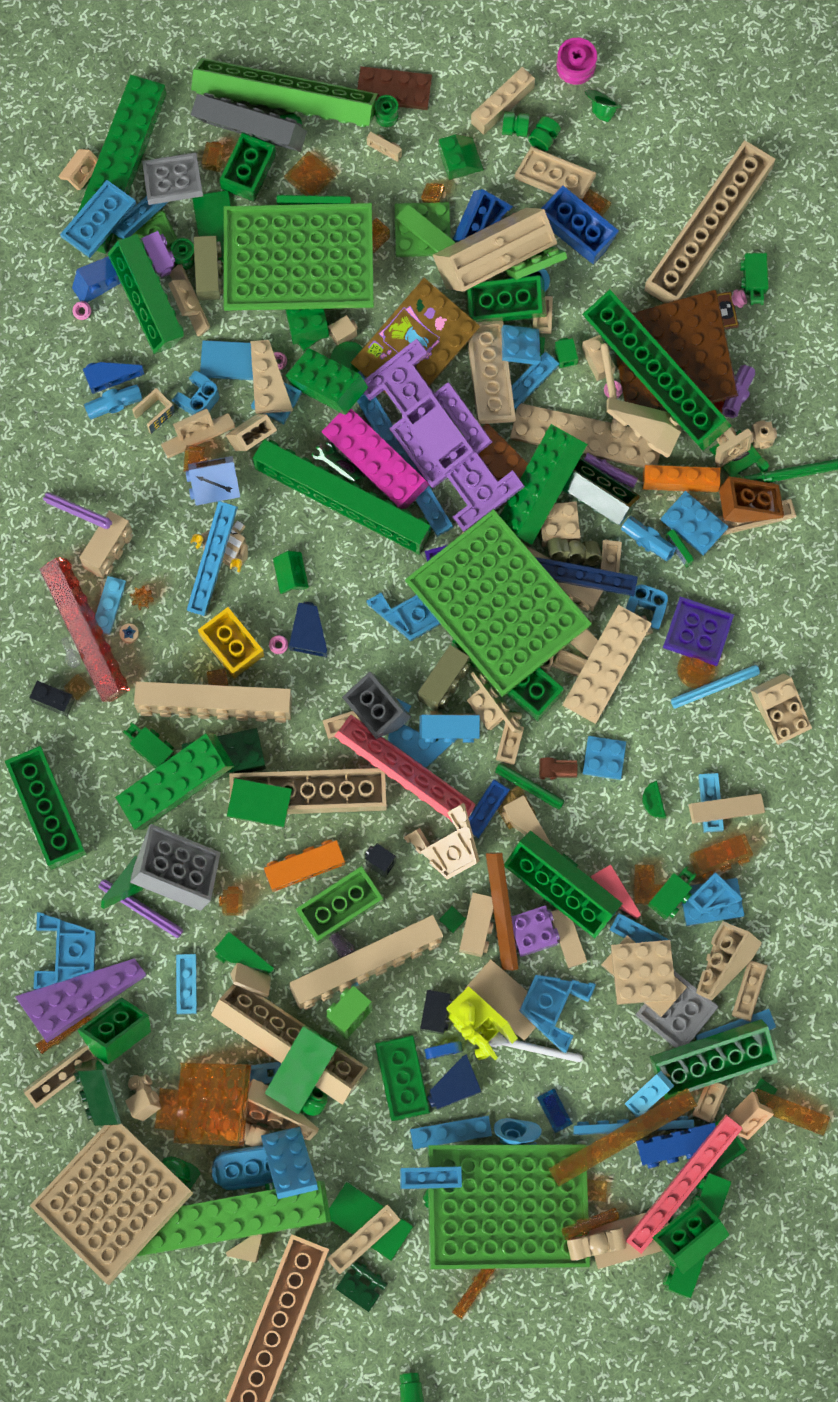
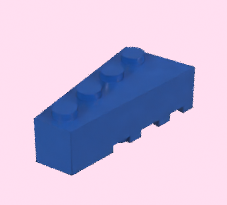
[636,1123,716,1169]

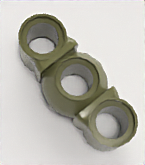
[547,538,602,566]

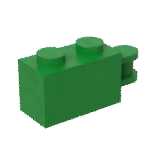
[740,253,769,306]
[123,722,175,769]
[648,866,697,920]

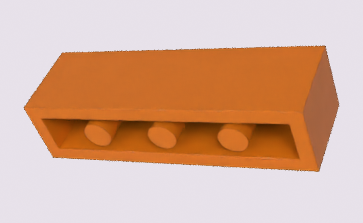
[643,465,720,492]
[264,840,345,892]

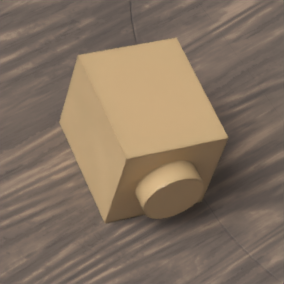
[328,315,358,345]

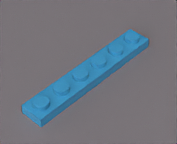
[187,501,238,616]
[573,1116,694,1135]

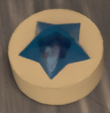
[120,624,139,643]

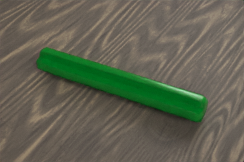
[495,763,565,810]

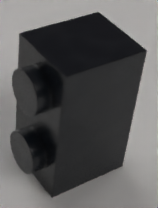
[29,680,75,717]
[365,843,396,878]
[420,990,453,1035]

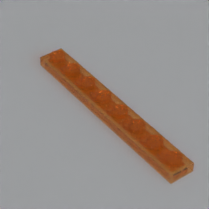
[548,1088,698,1186]

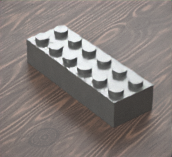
[190,93,307,152]

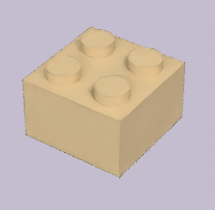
[540,502,580,547]

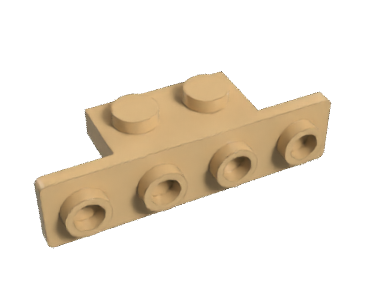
[168,264,210,336]
[161,409,235,458]
[467,671,522,734]

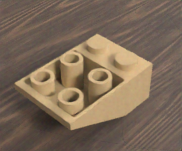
[750,673,812,745]

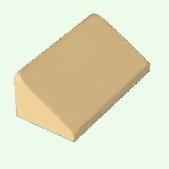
[230,963,271,997]

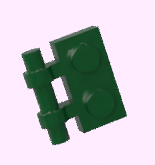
[336,1261,388,1312]

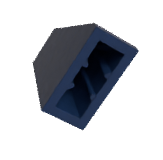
[289,601,328,658]
[428,1054,482,1110]

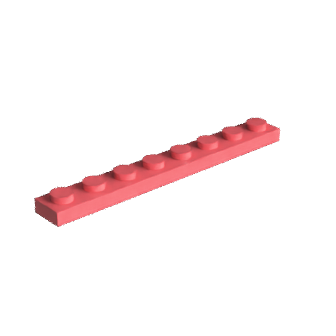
[625,1114,743,1254]

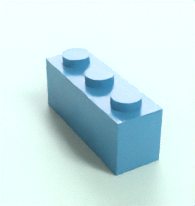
[419,715,480,743]

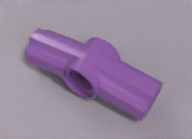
[722,365,755,418]

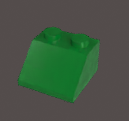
[438,134,484,180]

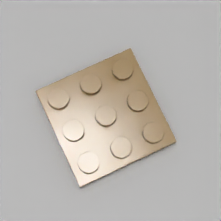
[611,940,677,1005]

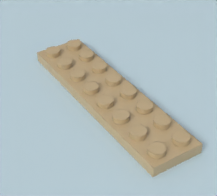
[510,404,660,468]

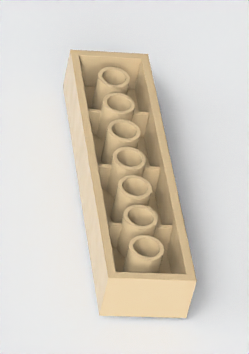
[134,682,292,723]
[229,768,386,814]
[290,915,443,1010]
[211,984,368,1105]

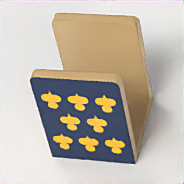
[132,388,175,434]

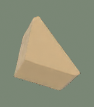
[226,1234,263,1263]

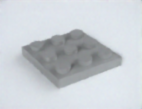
[142,153,203,205]
[635,971,718,1048]

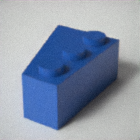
[452,189,513,243]
[72,256,121,303]

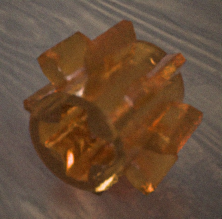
[130,585,154,610]

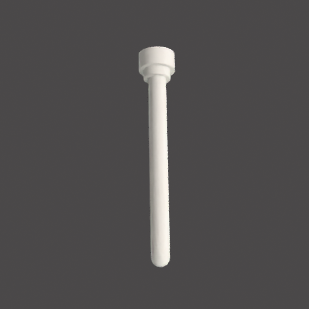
[489,1032,583,1062]

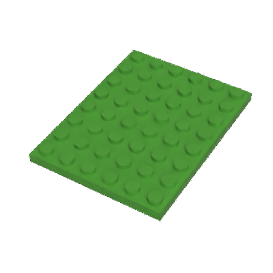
[224,203,374,311]
[405,509,592,697]
[427,1144,590,1270]

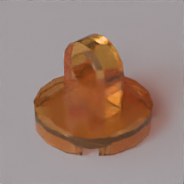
[677,655,715,689]

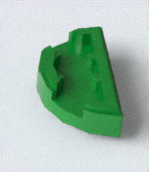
[642,780,666,819]

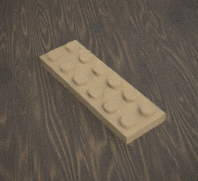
[467,321,516,424]
[562,605,652,724]

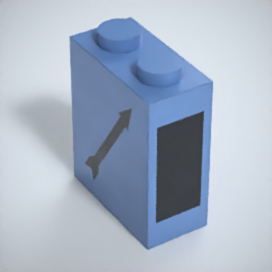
[185,456,240,505]

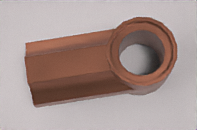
[539,757,578,780]

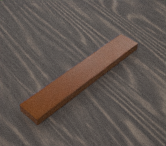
[486,852,519,971]

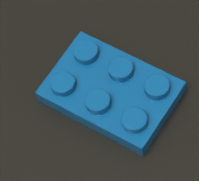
[660,491,728,556]
[682,878,744,926]

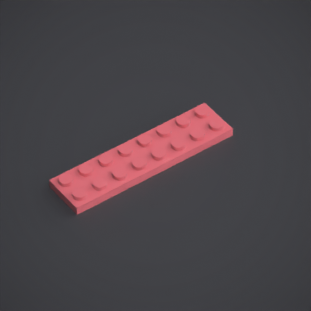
[335,715,476,823]

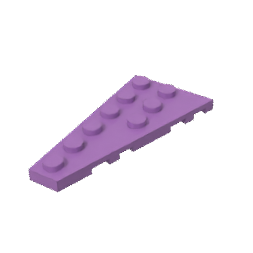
[15,958,146,1043]

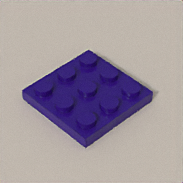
[663,597,734,666]

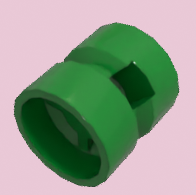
[375,95,398,127]
[502,111,530,137]
[528,116,561,152]
[170,238,195,270]

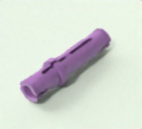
[584,453,638,489]

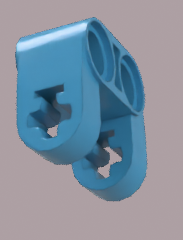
[172,371,220,415]
[626,584,668,630]

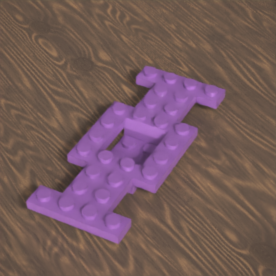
[364,338,525,532]

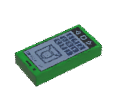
[666,529,694,568]

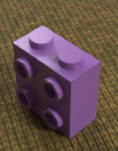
[141,231,175,278]
[511,906,560,957]

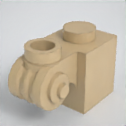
[126,1074,161,1121]

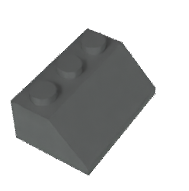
[342,671,412,739]

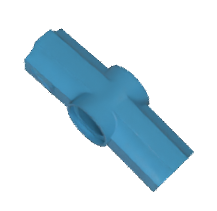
[84,384,142,420]
[621,516,676,561]

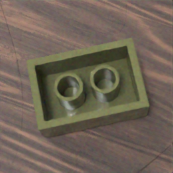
[194,236,224,300]
[418,645,470,711]

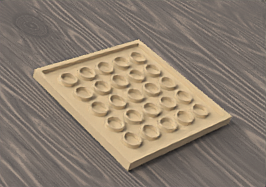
[30,1124,193,1285]

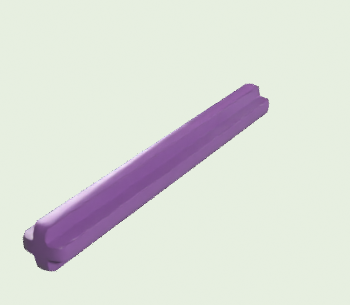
[43,492,112,529]
[98,879,183,938]

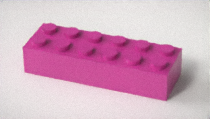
[322,409,429,510]

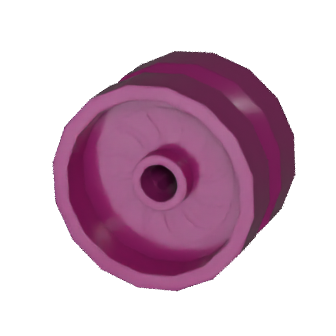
[556,38,597,85]

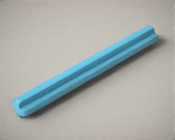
[671,665,760,709]

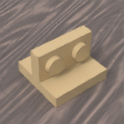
[715,426,752,468]

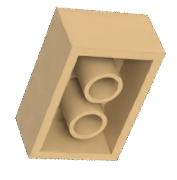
[79,510,133,579]

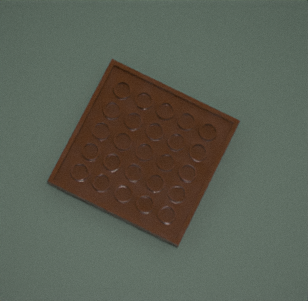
[615,289,739,414]

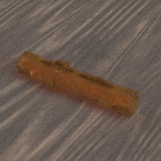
[35,1016,91,1054]
[562,1208,619,1240]
[452,1269,496,1319]

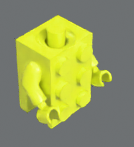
[446,986,518,1060]

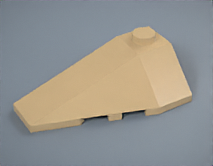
[607,398,681,458]
[696,921,762,1001]
[232,1079,319,1141]

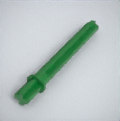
[744,459,838,483]

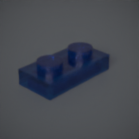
[537,1089,573,1133]

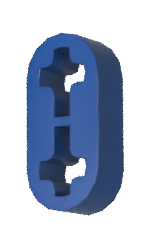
[424,1041,463,1060]

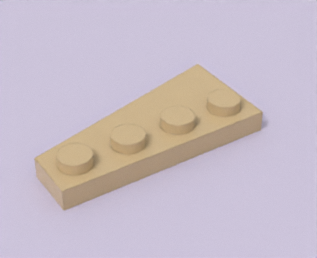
[250,340,293,414]

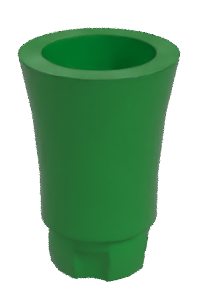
[399,1373,424,1402]

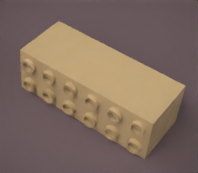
[433,208,557,292]

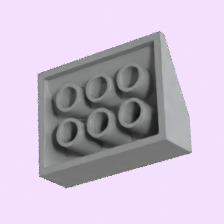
[130,824,221,911]

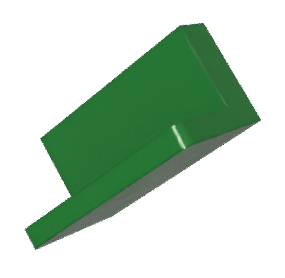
[273,551,309,594]

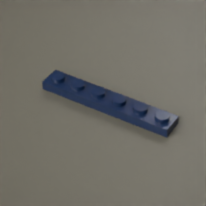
[535,557,638,596]

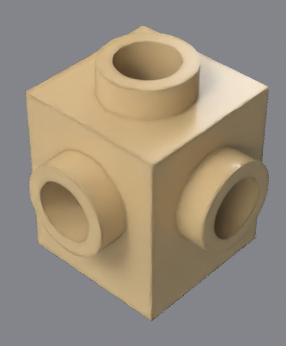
[751,420,777,449]

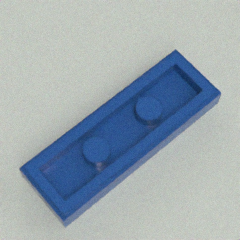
[469,779,510,839]

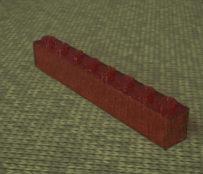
[39,558,130,702]

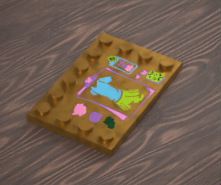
[351,278,480,396]

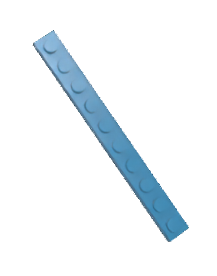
[357,371,454,537]

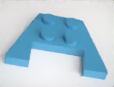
[367,593,441,641]
[388,698,457,768]
[34,912,96,990]
[519,975,596,1053]

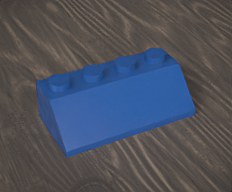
[541,186,619,265]

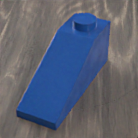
[83,362,145,394]

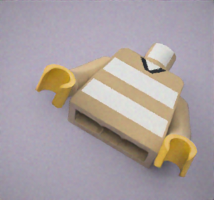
[190,521,248,572]

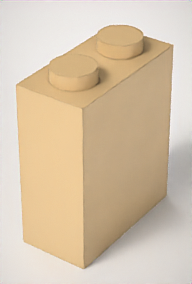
[226,414,277,451]

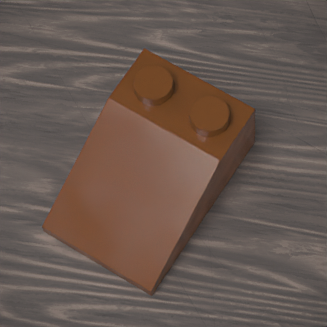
[719,476,784,523]

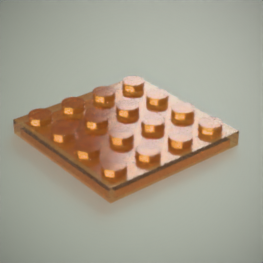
[173,1063,251,1146]

